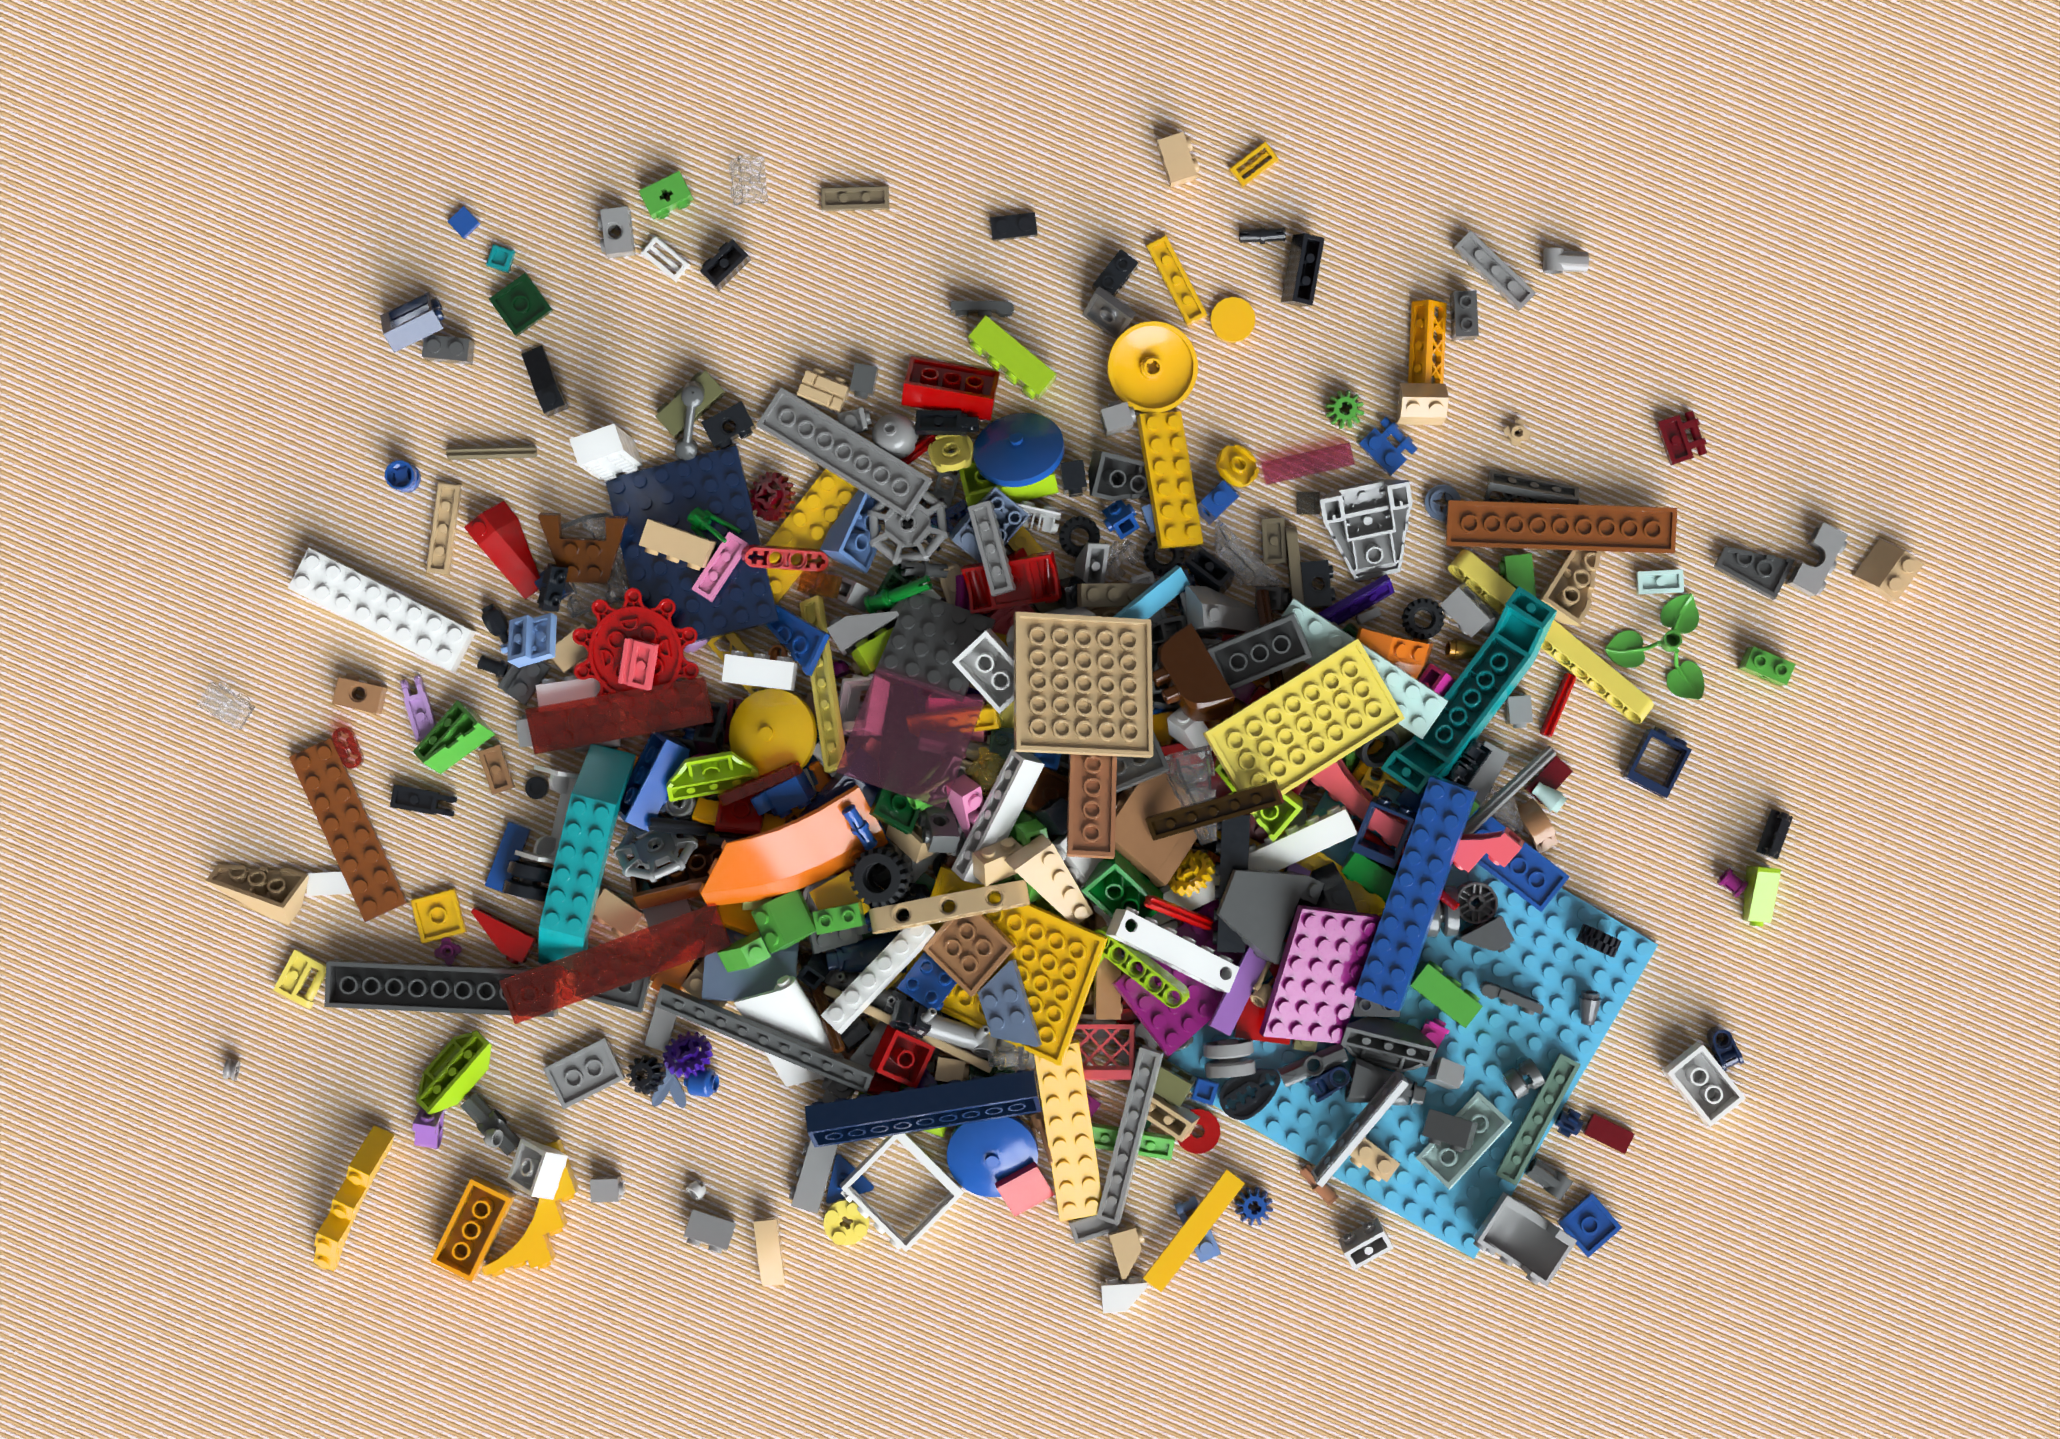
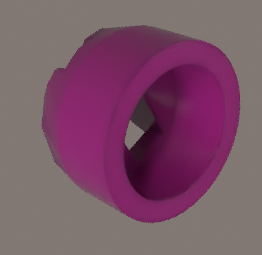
[833,660,851,679]

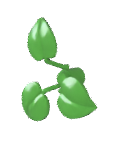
[1605,594,1704,700]

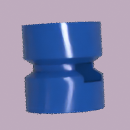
[385,460,421,493]

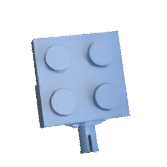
[501,613,557,668]

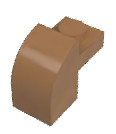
[1513,798,1558,854]

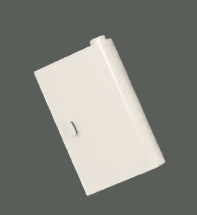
[734,975,844,1087]

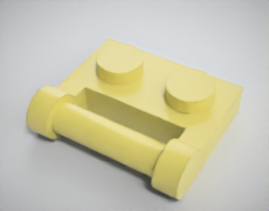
[273,949,326,1009]

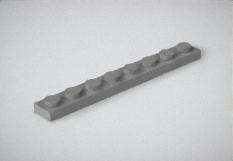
[1096,1045,1164,1225]

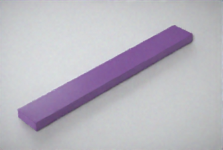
[1208,863,1311,1036]

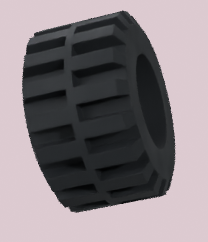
[850,846,914,907]

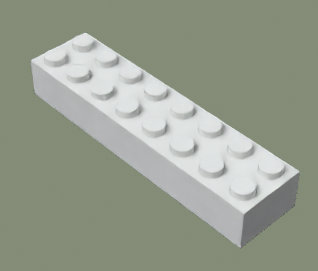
[288,547,476,672]

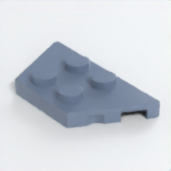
[978,959,1042,1047]

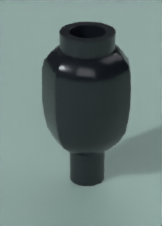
[481,603,509,644]

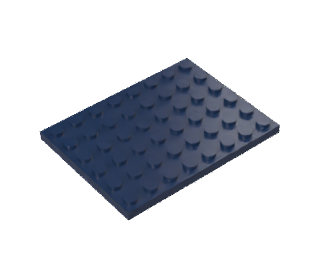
[606,445,779,643]

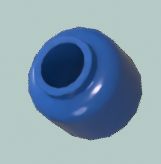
[684,1067,719,1097]

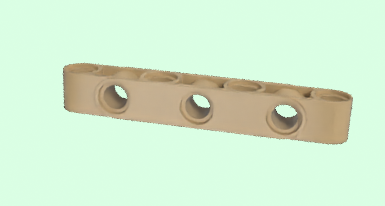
[869,880,1030,934]

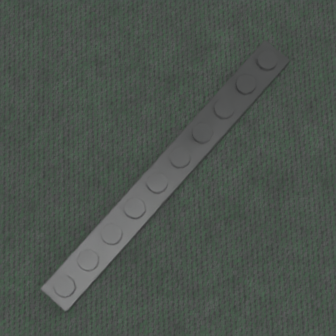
[655,983,875,1094]

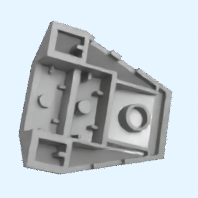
[1319,479,1413,581]

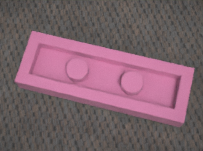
[692,532,749,602]

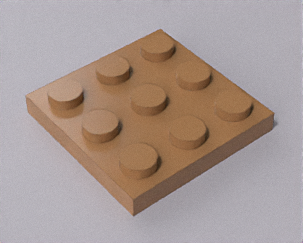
[923,914,1017,997]

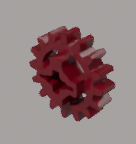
[749,472,796,522]

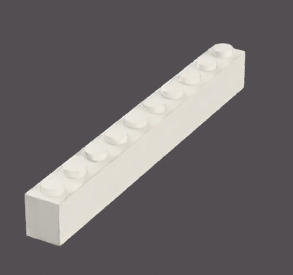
[1151,805,1358,926]

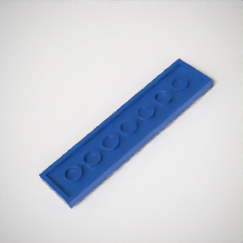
[1396,787,1570,912]

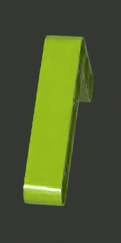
[1094,926,1189,1008]

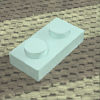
[1636,569,1684,595]

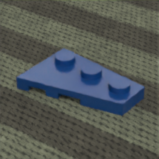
[766,604,830,676]

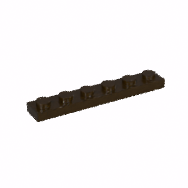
[1145,779,1284,841]

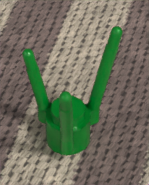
[687,507,741,554]

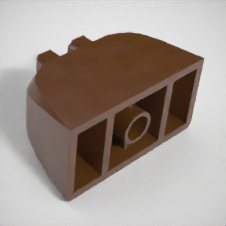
[1152,623,1235,721]

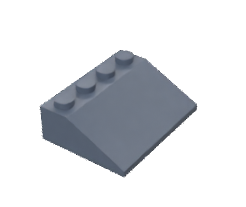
[702,926,799,1002]

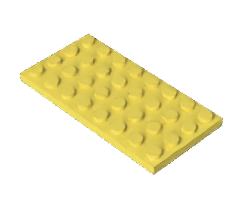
[1203,639,1405,814]

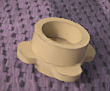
[1504,419,1531,446]

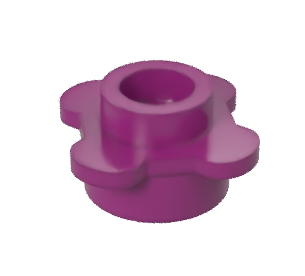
[434,938,462,965]

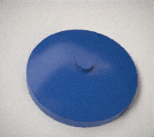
[973,413,1065,487]
[947,1116,1038,1197]

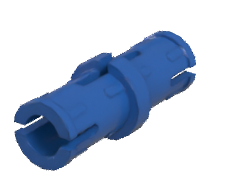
[842,805,878,850]

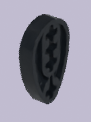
[1219,1068,1281,1120]

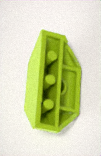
[666,751,761,802]
[415,1030,492,1115]

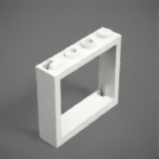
[840,1133,964,1252]

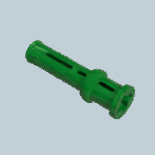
[864,575,933,614]

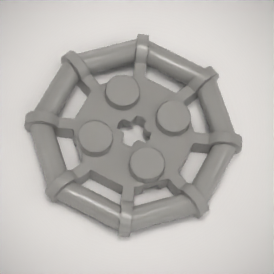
[867,491,949,566]
[614,814,698,882]

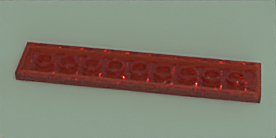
[499,903,731,1024]

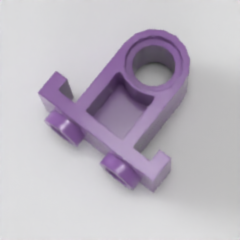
[412,1107,447,1149]

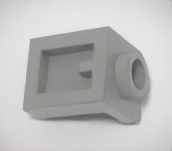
[837,406,872,433]

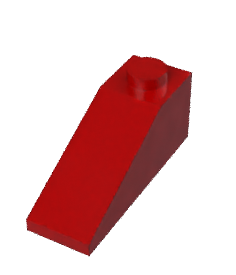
[471,907,538,965]

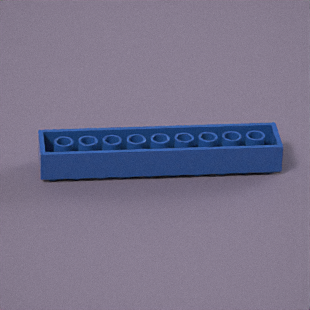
[1354,775,1478,1011]

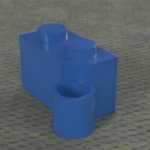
[750,770,816,818]

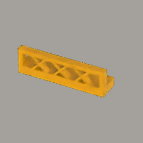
[1408,299,1447,384]

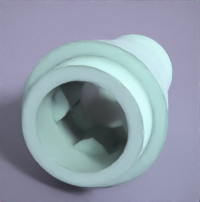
[1532,782,1567,813]

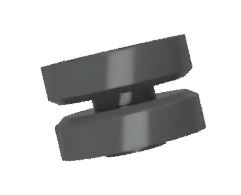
[1427,885,1460,937]

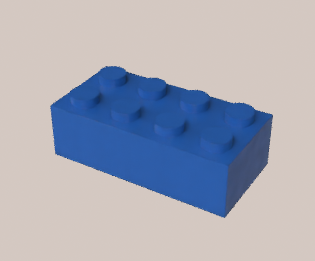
[618,729,690,832]

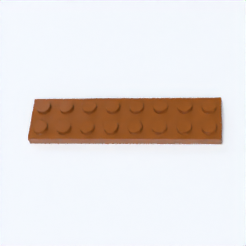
[289,738,408,922]

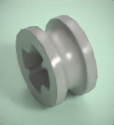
[223,1059,241,1081]

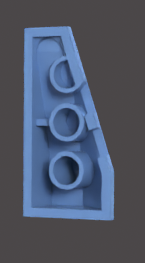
[820,490,884,573]

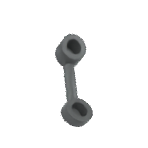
[675,381,705,460]

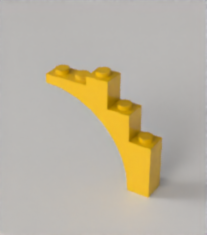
[313,1125,395,1271]
[482,1138,580,1277]

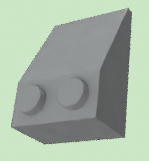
[826,611,899,657]

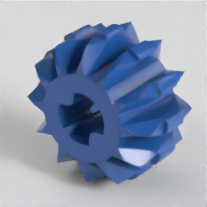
[1234,1186,1273,1226]

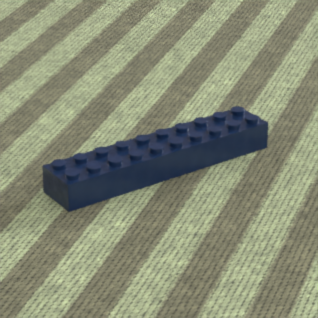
[805,1069,1042,1148]

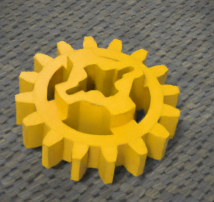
[1168,850,1215,897]

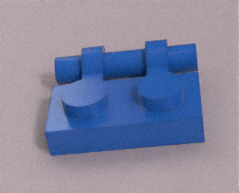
[1358,417,1418,476]

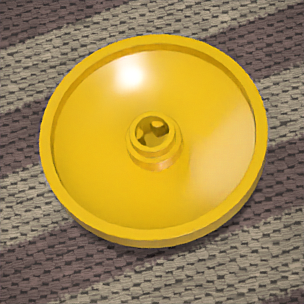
[1107,321,1198,413]
[729,689,817,781]

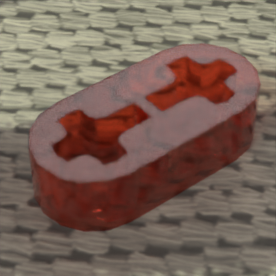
[332,727,364,769]

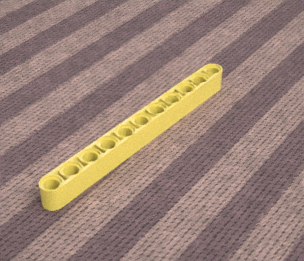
[1448,549,1654,724]

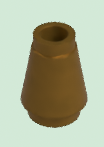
[1445,638,1481,661]

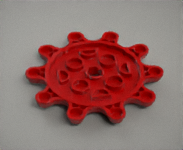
[572,588,699,719]

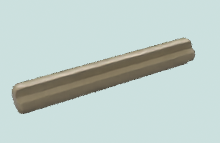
[446,445,537,460]

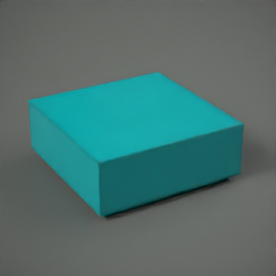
[486,244,516,274]

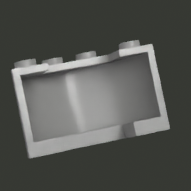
[1473,1192,1577,1286]

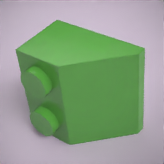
[751,889,816,954]

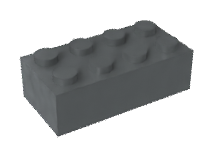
[1208,611,1312,690]

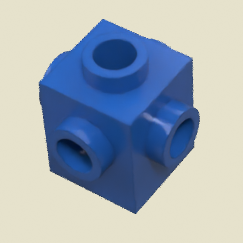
[1102,500,1140,540]

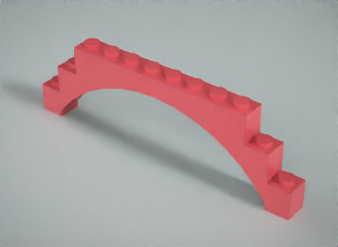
[1303,664,1525,873]

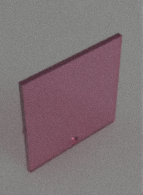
[836,667,984,809]

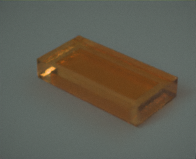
[797,571,843,599]

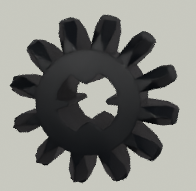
[626,1055,666,1094]

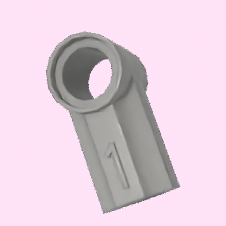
[1543,248,1589,274]

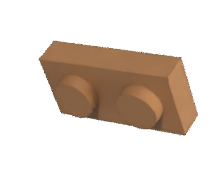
[478,744,515,795]

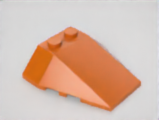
[1356,627,1434,680]

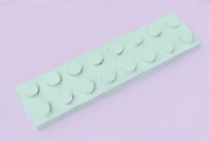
[1281,598,1448,739]

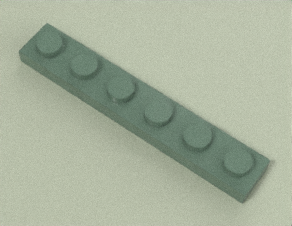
[1495,1053,1581,1185]

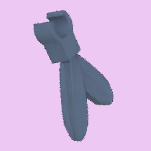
[652,1059,686,1108]

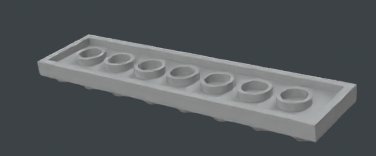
[756,387,933,519]

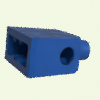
[1197,480,1241,525]

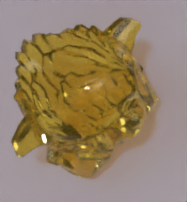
[965,747,1006,800]

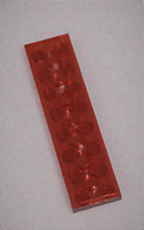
[525,676,714,754]

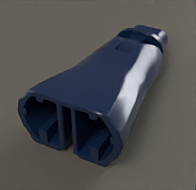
[825,930,907,973]

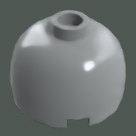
[872,413,918,459]

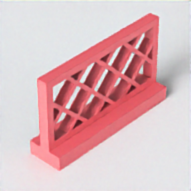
[1071,1024,1136,1081]

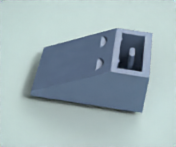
[949,487,1030,563]

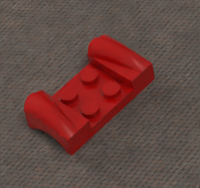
[961,550,1062,614]

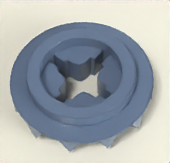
[1424,484,1461,521]

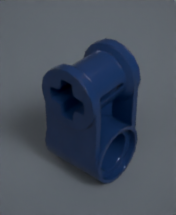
[1707,1026,1744,1072]
[1305,1064,1350,1102]

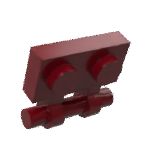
[1656,410,1707,466]

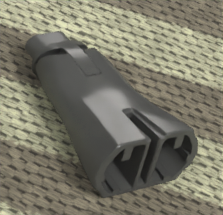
[1344,1057,1426,1106]

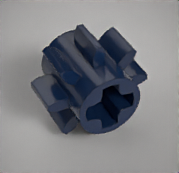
[1555,1108,1584,1138]

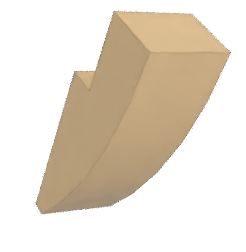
[754,1217,785,1286]

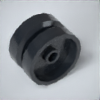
[502,860,553,902]

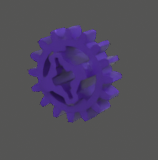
[662,1031,713,1078]

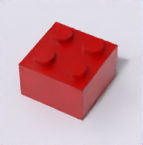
[869,1025,935,1088]

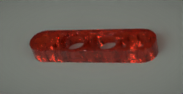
[718,761,803,806]

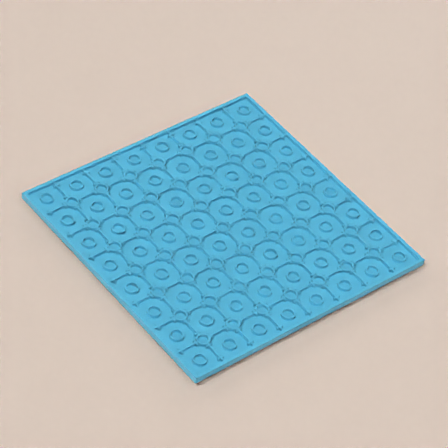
[1167,775,1658,1259]

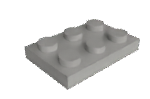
[543,1037,626,1109]

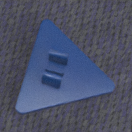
[826,1154,874,1204]

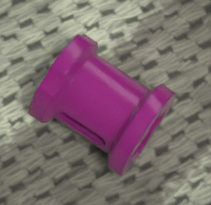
[1717,868,1748,898]

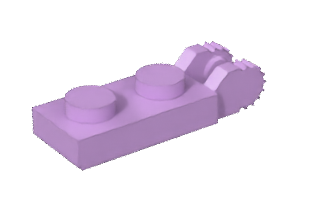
[401,675,436,742]

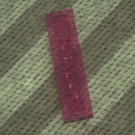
[1261,442,1355,485]

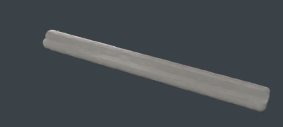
[1463,746,1556,834]

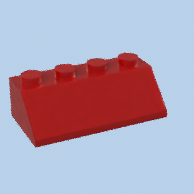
[901,356,1000,421]

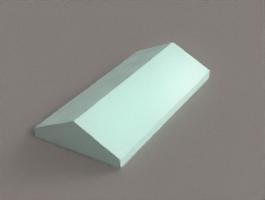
[1416,1092,1512,1190]

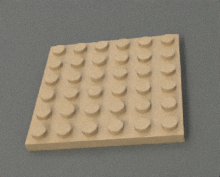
[1013,612,1153,758]

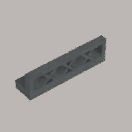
[1483,470,1579,504]

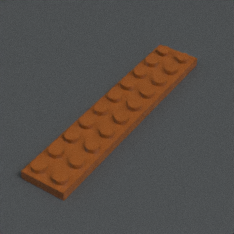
[1445,500,1678,554]

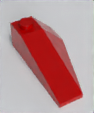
[464,501,540,600]

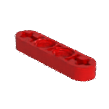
[741,544,829,572]

